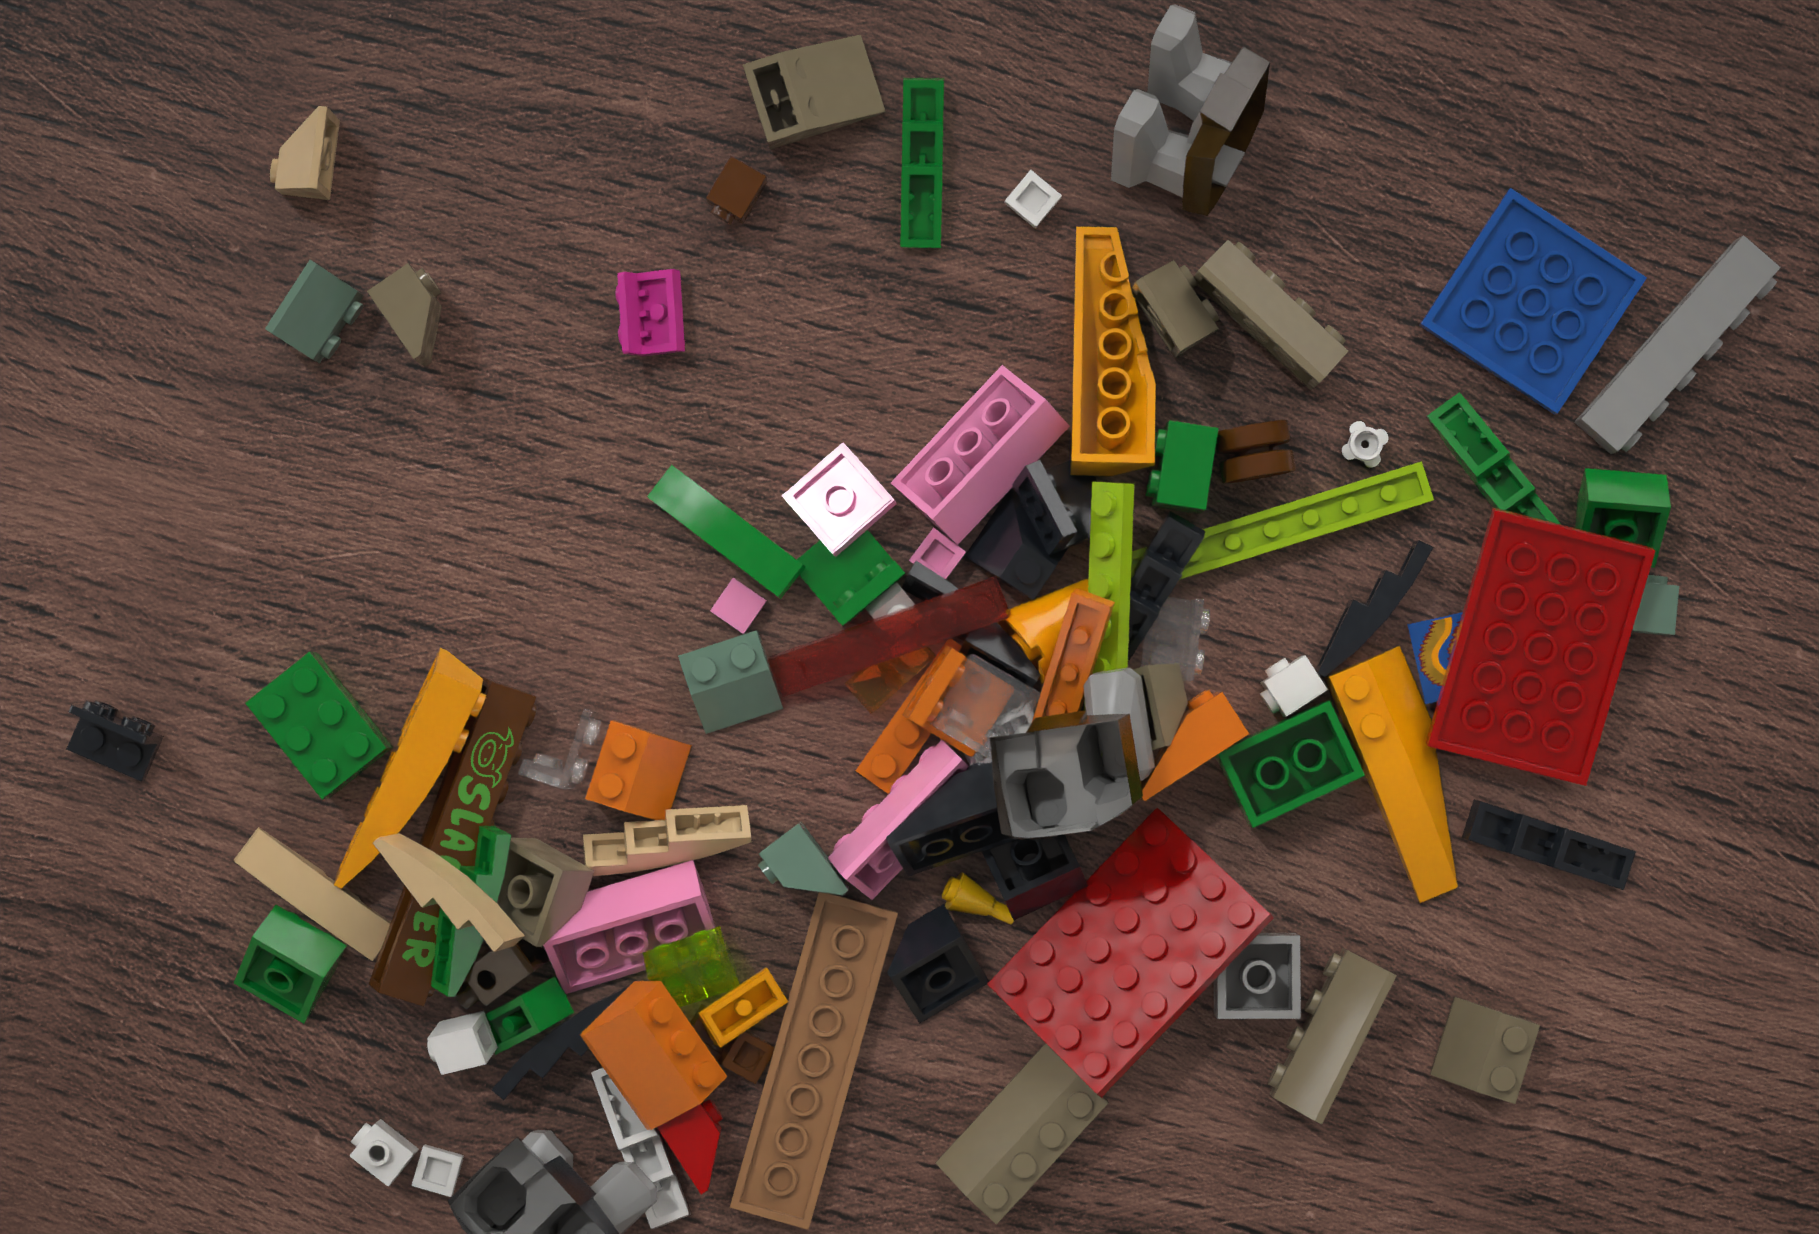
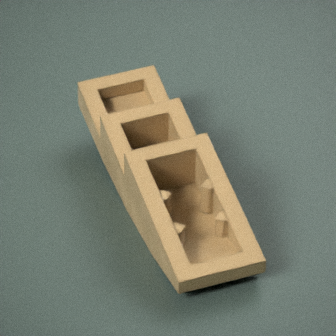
[583,805,751,876]
[234,827,391,961]
[373,833,525,952]

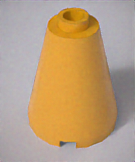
[995,579,1088,684]

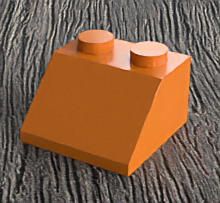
[585,720,692,820]

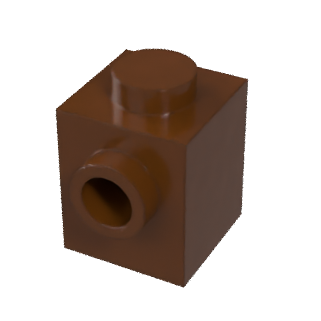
[706,156,768,225]

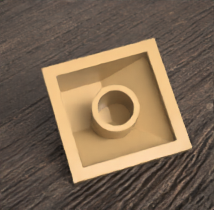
[270,106,340,200]

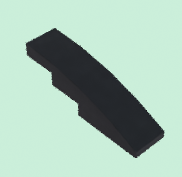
[1128,511,1206,662]
[1315,540,1434,677]
[902,561,1041,695]
[1462,799,1636,890]
[491,985,630,1100]

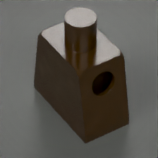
[455,939,549,1009]

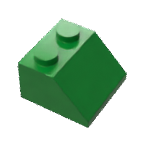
[1575,468,1671,568]
[234,905,347,1024]

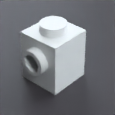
[1260,655,1328,717]
[427,1011,498,1075]
[350,1119,419,1186]

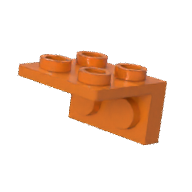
[902,645,1014,757]

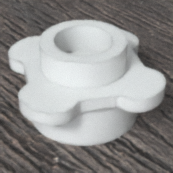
[1342,421,1388,468]

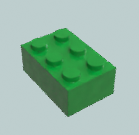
[245,652,393,800]
[1215,701,1365,828]

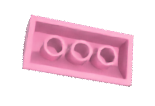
[891,365,1070,545]
[828,740,969,900]
[543,860,721,994]

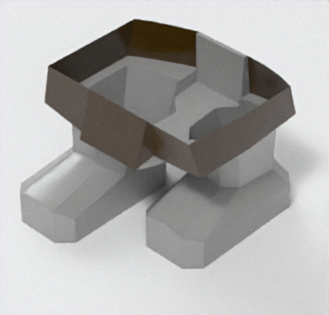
[1111,4,1270,216]
[990,668,1155,840]

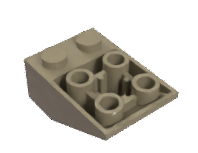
[743,35,886,150]

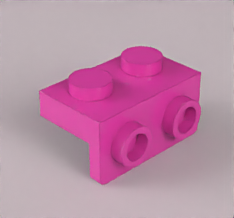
[615,269,685,356]

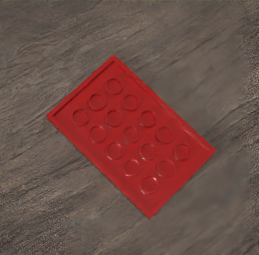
[1426,508,1656,786]
[987,808,1274,1098]

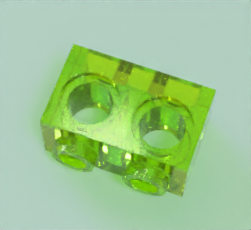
[643,926,740,1008]

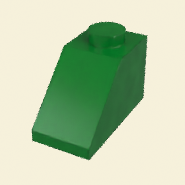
[485,976,574,1055]

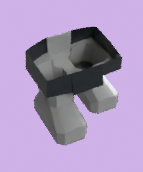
[448,1130,657,1234]

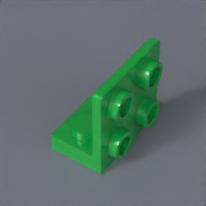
[797,529,906,627]

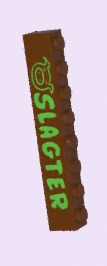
[369,676,536,1007]

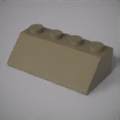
[1194,240,1348,390]
[1267,948,1397,1124]
[935,1043,1109,1225]

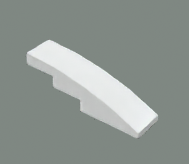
[591,1068,691,1229]

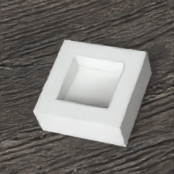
[1004,170,1062,229]
[865,582,923,641]
[412,1144,464,1197]

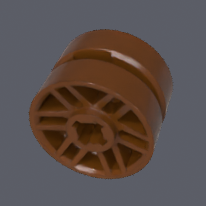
[1216,420,1296,484]

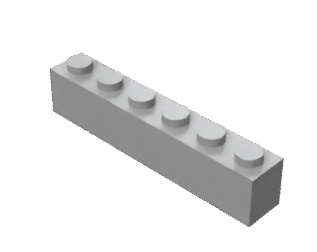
[1574,235,1781,454]

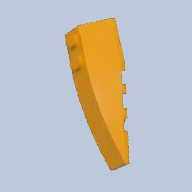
[1071,227,1156,476]
[1324,646,1458,903]
[334,648,486,889]

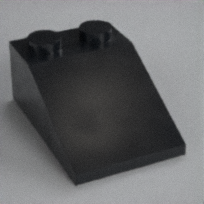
[886,762,1017,877]
[982,834,1088,920]

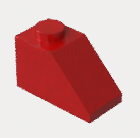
[657,1099,723,1195]

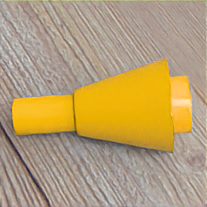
[942,872,1014,925]

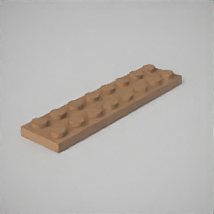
[730,892,898,1230]

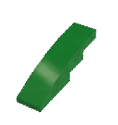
[900,78,944,248]
[1427,392,1561,525]
[647,464,805,599]
[431,826,511,997]

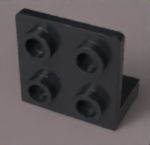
[1012,460,1097,555]
[66,700,164,782]

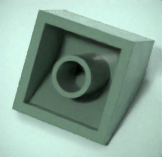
[265,260,364,364]
[678,630,784,734]
[758,821,850,895]

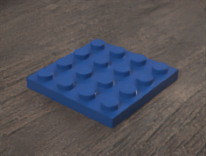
[1419,188,1647,415]

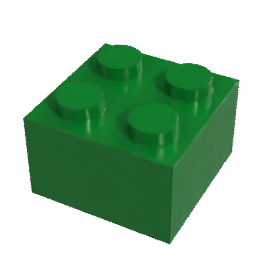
[1146,420,1218,514]

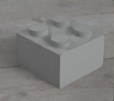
[1214,933,1301,1019]

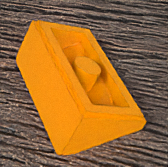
[698,967,788,1048]

